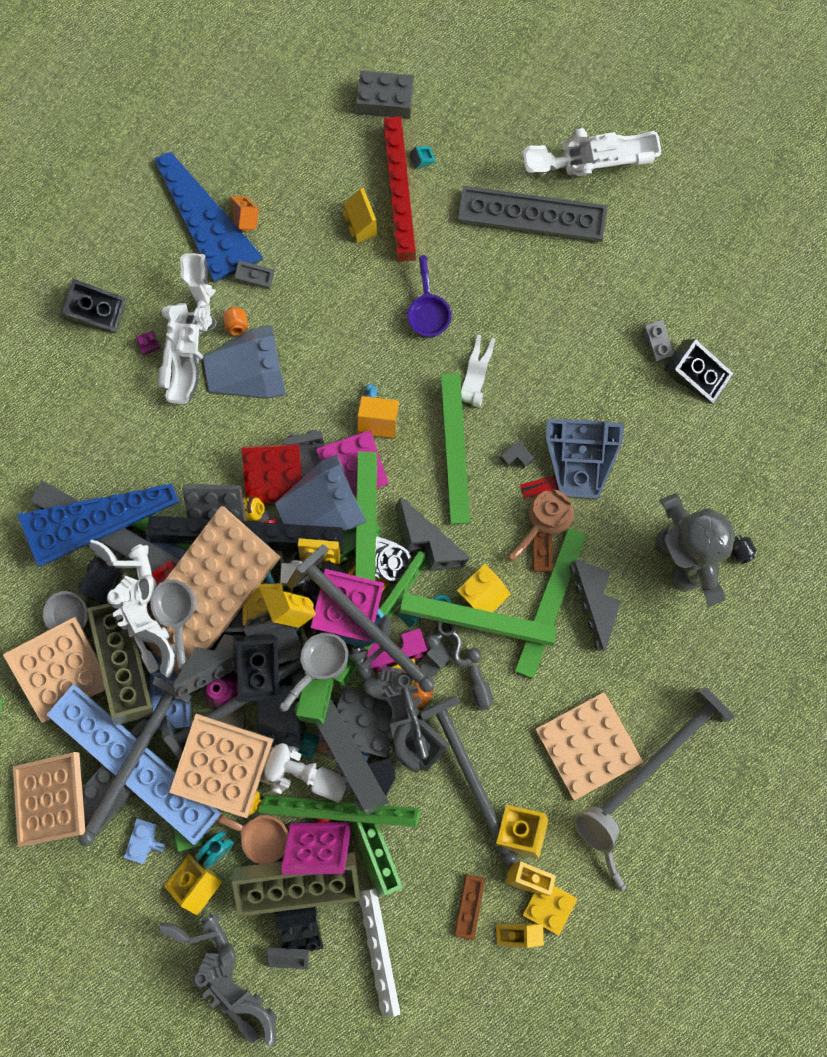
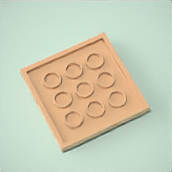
[3,616,105,723]
[535,692,644,800]
[169,714,274,818]
[13,752,85,847]

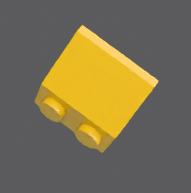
[342,188,378,243]
[456,564,511,612]
[260,586,316,628]
[496,805,548,859]
[164,853,222,915]

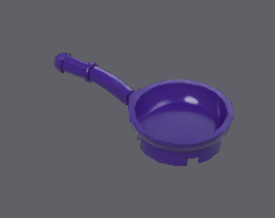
[407,255,452,338]

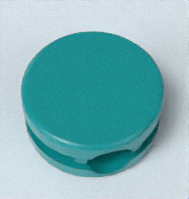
[195,831,234,870]

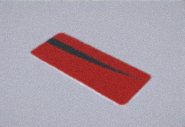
[520,475,559,498]

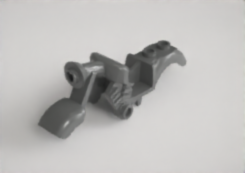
[348,614,429,773]
[160,913,278,1047]

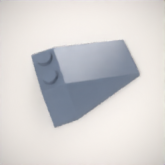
[203,325,286,399]
[546,419,624,498]
[275,454,367,531]

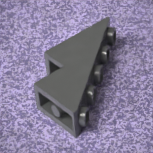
[395,497,469,571]
[569,559,621,651]
[172,634,235,699]

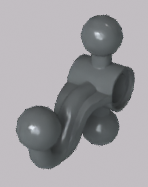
[425,622,481,667]

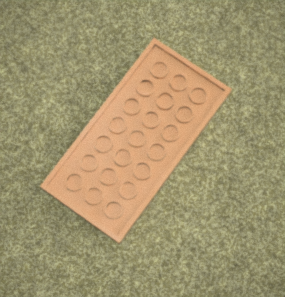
[143,506,281,675]

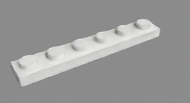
[359,888,400,1017]

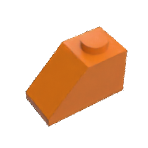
[229,196,258,231]

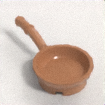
[508,490,574,562]
[216,814,288,864]

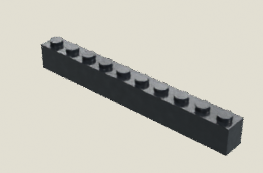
[146,515,345,555]

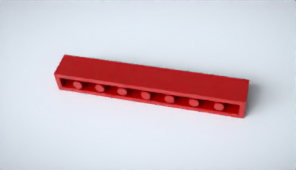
[383,116,416,262]

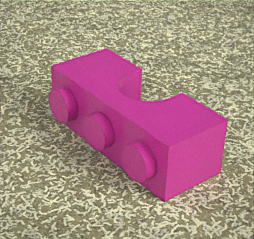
[367,628,427,673]

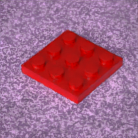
[241,443,302,503]

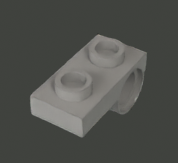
[642,319,674,361]

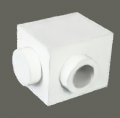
[280,560,310,587]

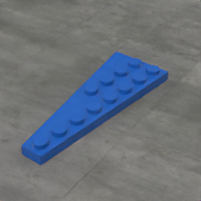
[154,151,263,283]
[17,483,180,567]

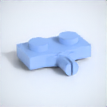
[124,819,165,864]

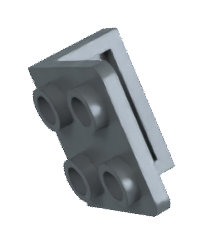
[284,430,325,478]

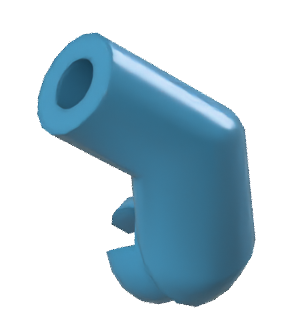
[359,384,378,407]

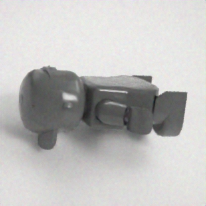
[655,493,735,608]

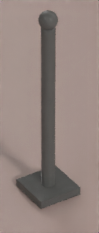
[287,545,435,692]
[160,657,303,760]
[78,677,192,847]
[600,687,734,816]
[419,696,518,867]

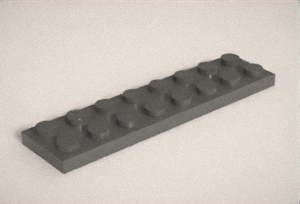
[458,186,608,242]

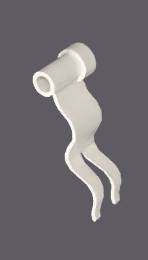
[461,335,495,408]

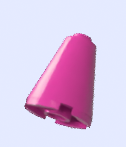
[204,674,237,710]

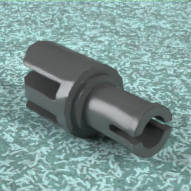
[468,665,493,711]

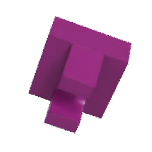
[136,330,161,356]

